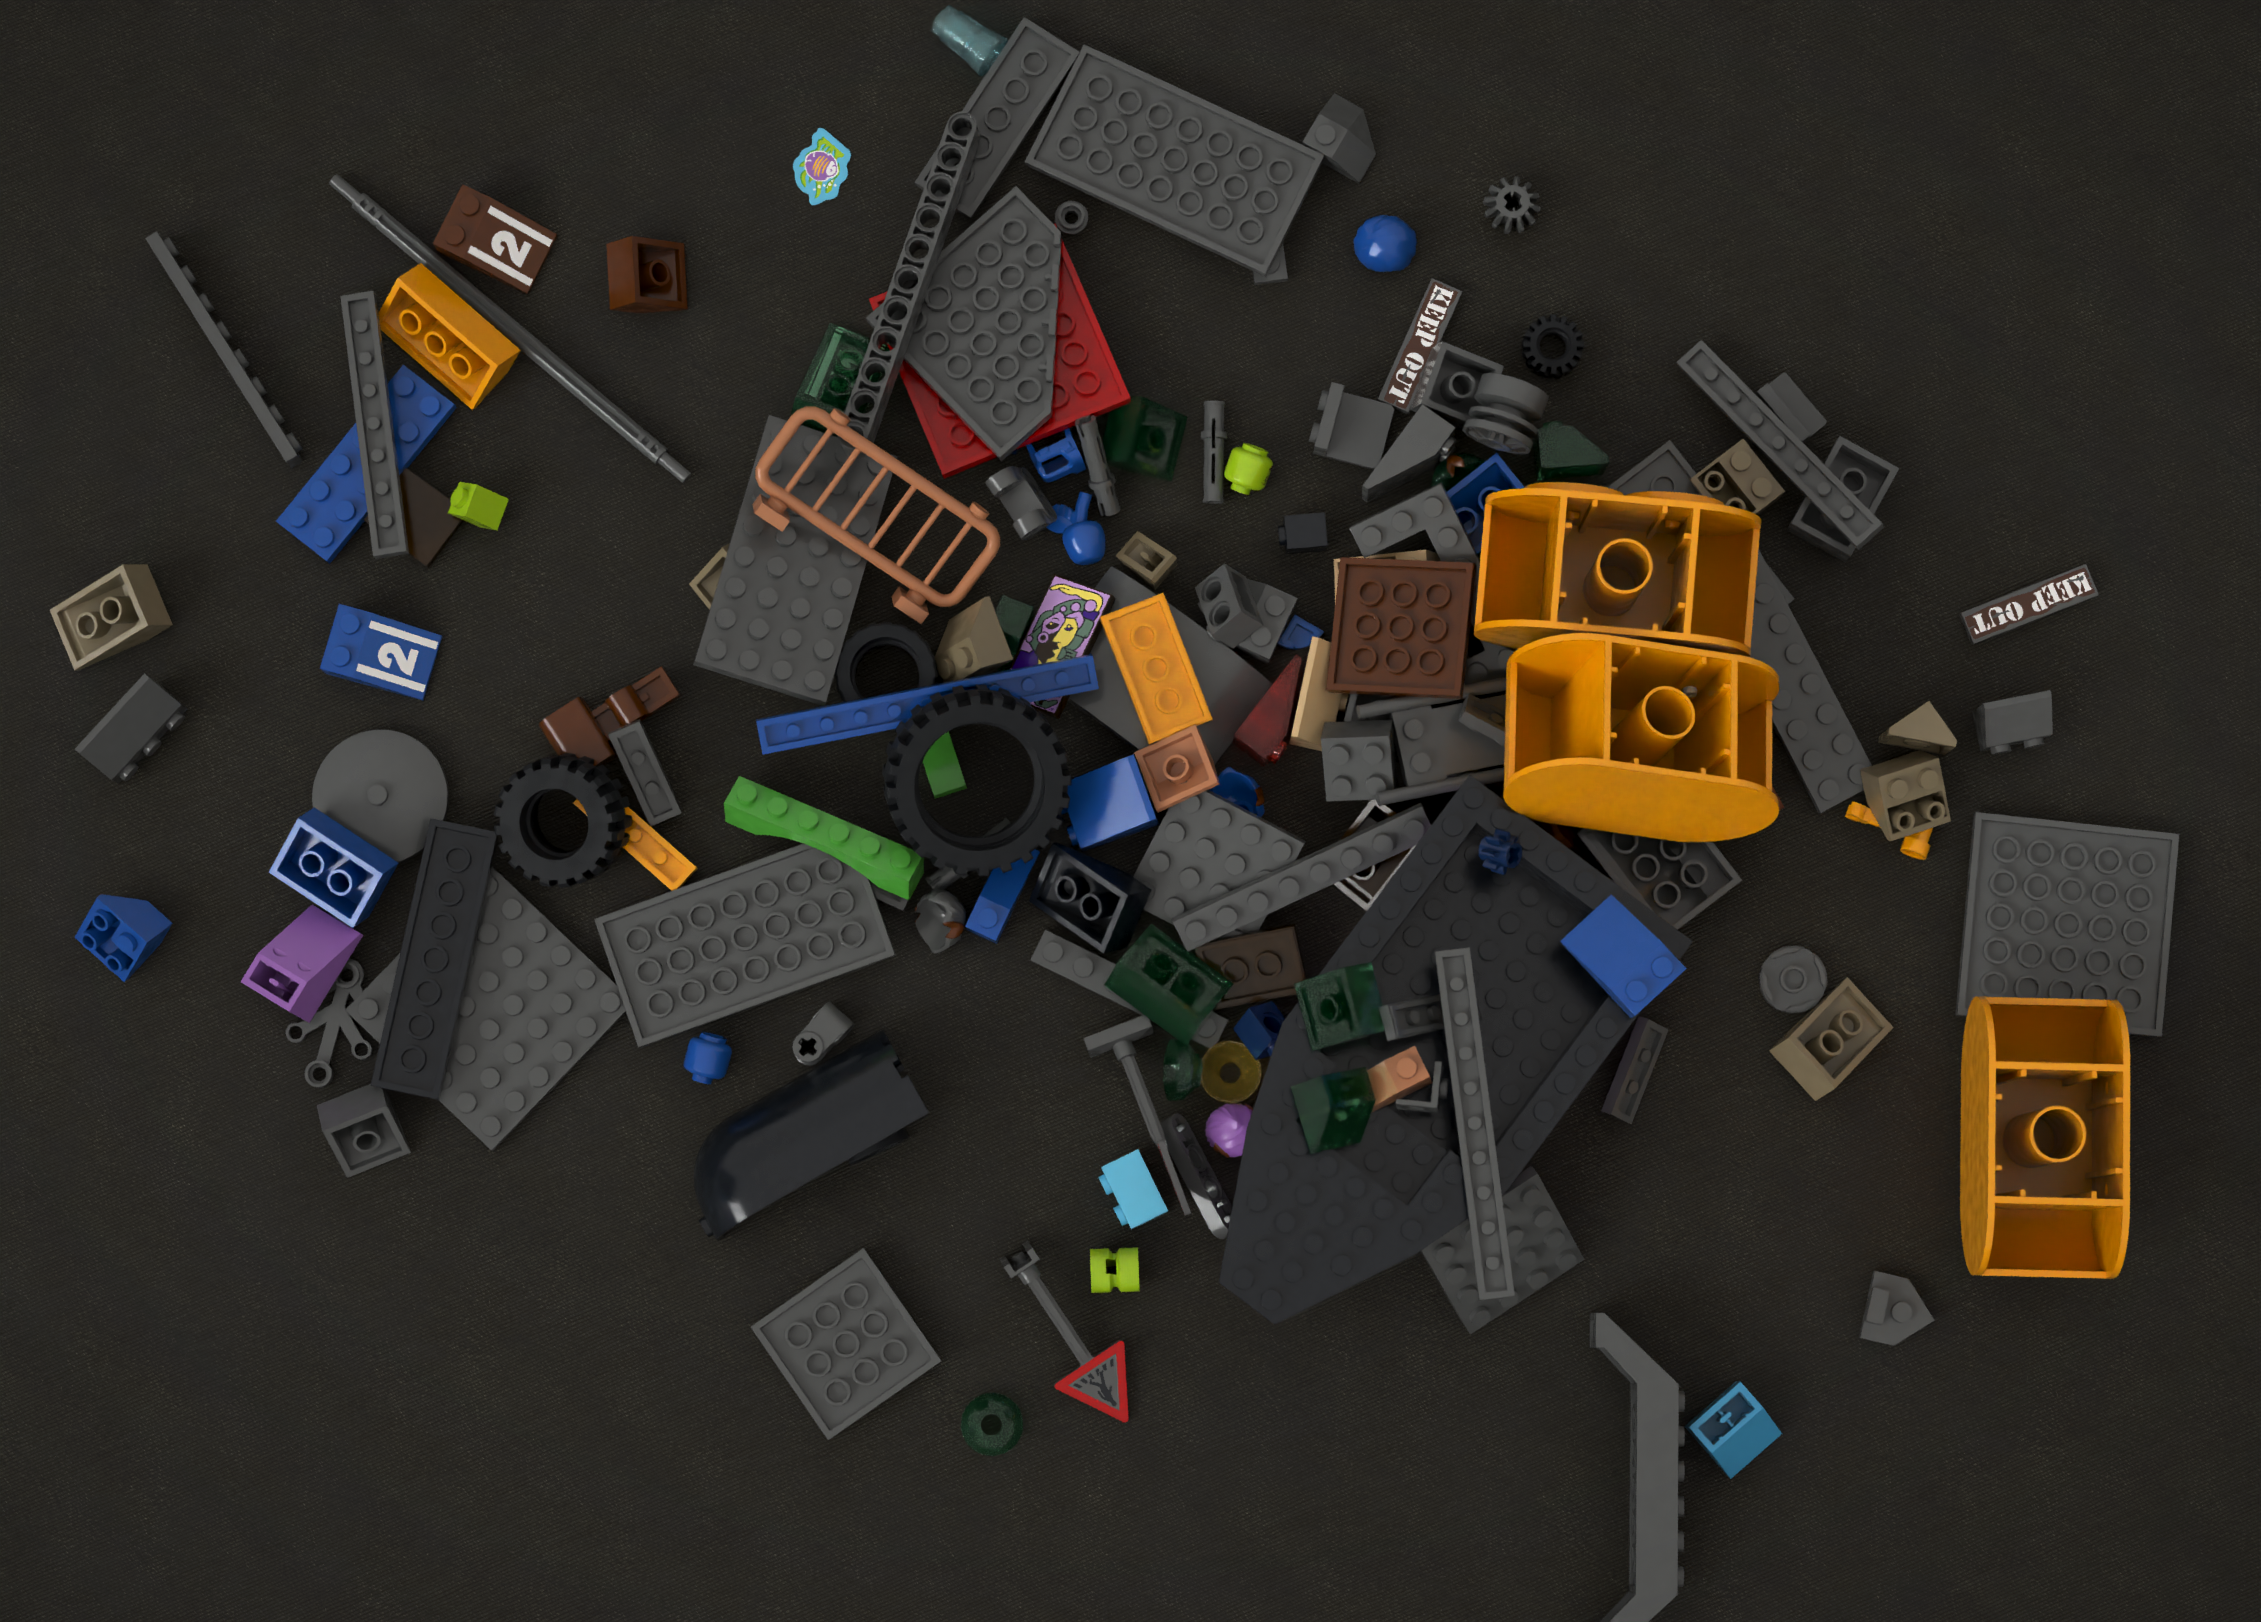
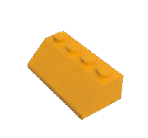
[379,263,521,410]

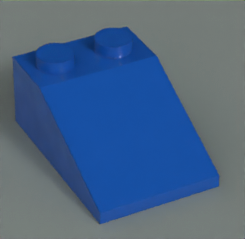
[1560,894,1687,1018]

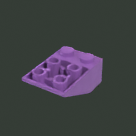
[241,905,363,1023]

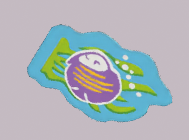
[793,128,851,205]

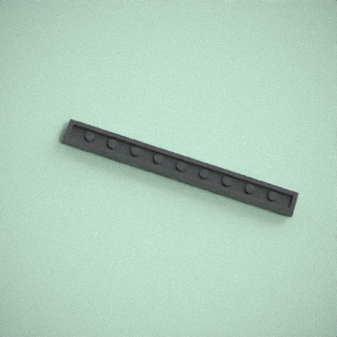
[1435,947,1515,1301]

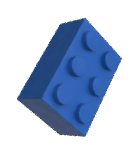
[269,807,398,928]

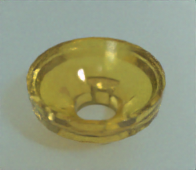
[1199,1041,1262,1103]

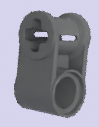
[792,1001,855,1066]

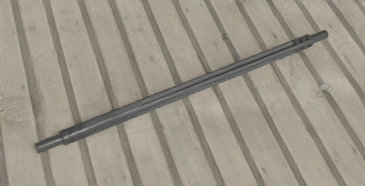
[329,174,692,484]

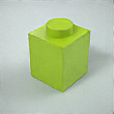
[448,482,509,530]

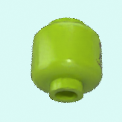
[1224,443,1273,495]

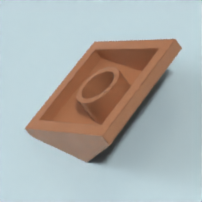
[1134,724,1220,813]

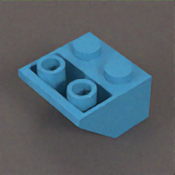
[1684,1381,1782,1479]

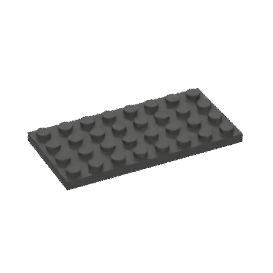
[1025,44,1325,277]
[693,415,898,706]
[594,844,896,1048]

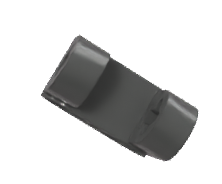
[985,466,1057,540]

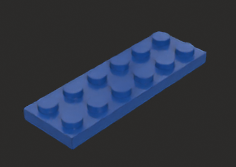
[276,365,457,564]

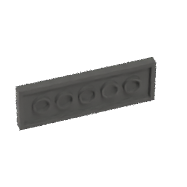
[915,17,1080,221]

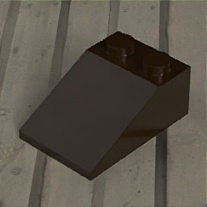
[1333,800,1433,911]

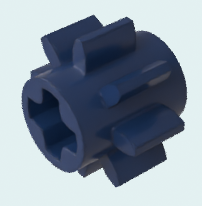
[1479,829,1522,875]

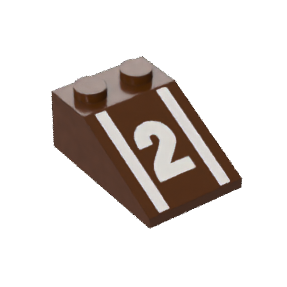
[433,184,558,295]

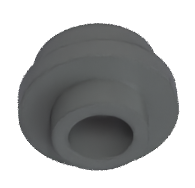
[1055,201,1088,235]

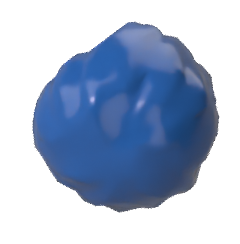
[1353,215,1417,272]

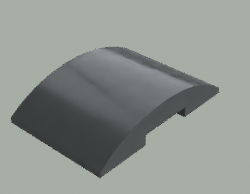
[1068,566,1274,765]

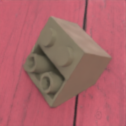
[1689,439,1785,515]
[1860,750,1951,841]

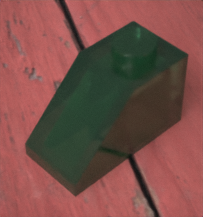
[995,595,1034,672]

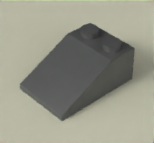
[1362,404,1457,503]

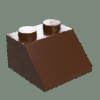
[606,236,688,313]

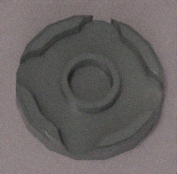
[1758,945,1828,1014]

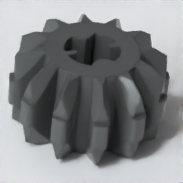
[1483,176,1541,234]

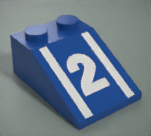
[320,604,442,701]

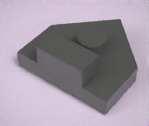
[1859,1271,1934,1346]

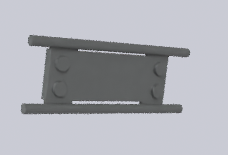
[1356,677,1506,806]

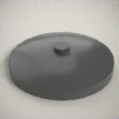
[312,730,449,863]

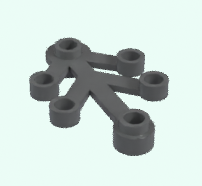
[285,958,373,1088]

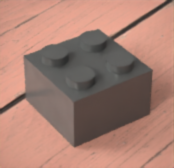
[1410,341,1504,431]
[1321,720,1398,801]

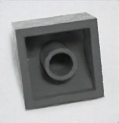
[1222,579,1298,665]
[1972,690,2053,755]
[317,1084,411,1178]

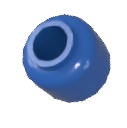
[683,1032,732,1084]

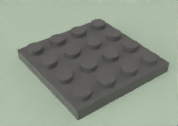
[1133,781,1306,939]
[1421,1166,1585,1335]
[751,1248,942,1440]

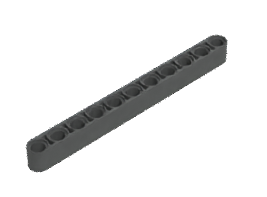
[838,112,980,459]

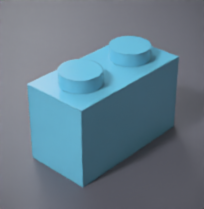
[1098,1149,1168,1230]

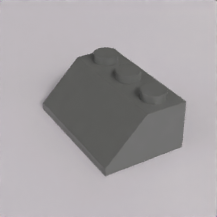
[75,673,187,784]

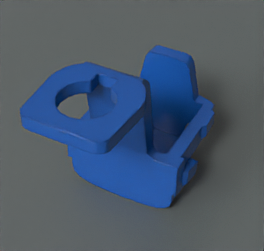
[1026,428,1086,483]

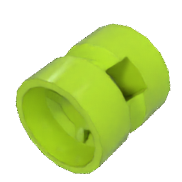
[1090,1247,1140,1293]

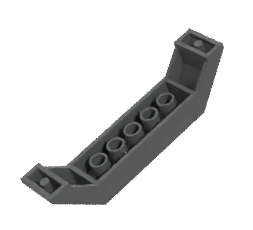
[1589,1313,1685,1622]

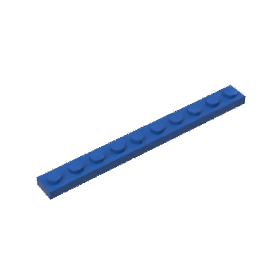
[756,654,1099,755]

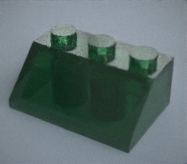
[1104,924,1233,1046]

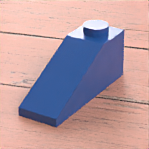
[965,849,1040,944]

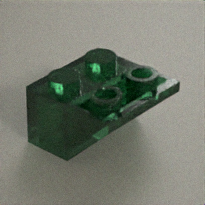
[1291,1067,1376,1154]

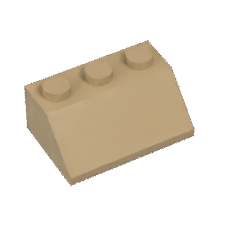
[1289,636,1348,751]

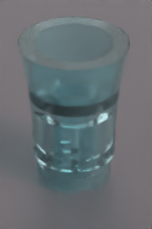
[931,5,1008,76]

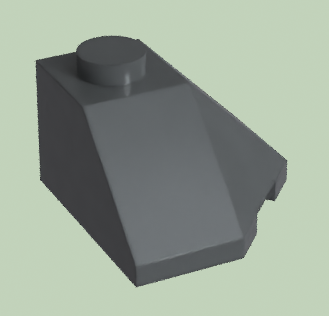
[1302,93,1376,184]

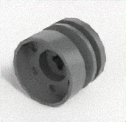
[1463,373,1549,455]

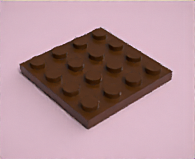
[1326,557,1476,699]

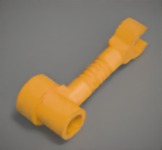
[1845,801,1933,860]

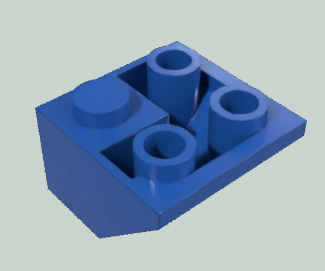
[75,894,173,982]

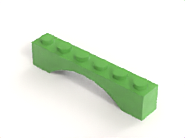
[724,776,924,900]

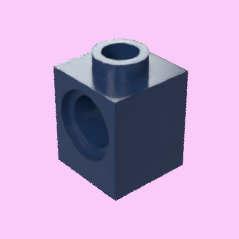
[1233,1001,1285,1060]

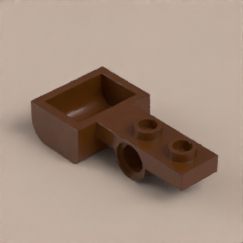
[539,666,681,767]

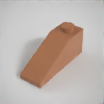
[1323,1046,1432,1129]

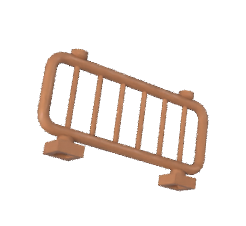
[752,406,1000,624]

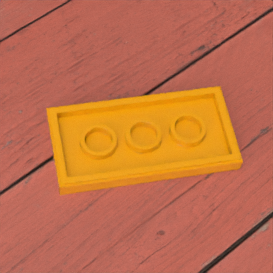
[1099,593,1213,744]

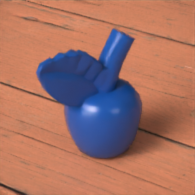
[1046,491,1106,565]

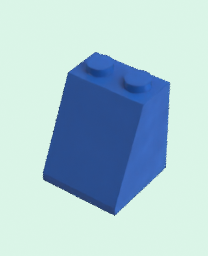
[1062,754,1160,852]

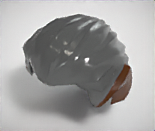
[915,889,966,954]

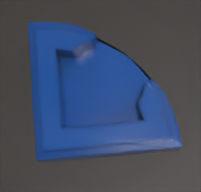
[1278,615,1324,650]

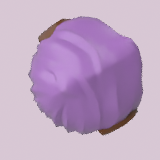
[1205,1103,1253,1158]

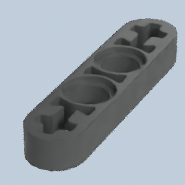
[1160,1113,1232,1239]

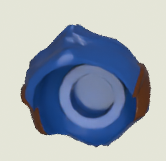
[1210,767,1265,817]

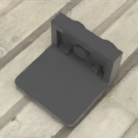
[1309,382,1394,470]

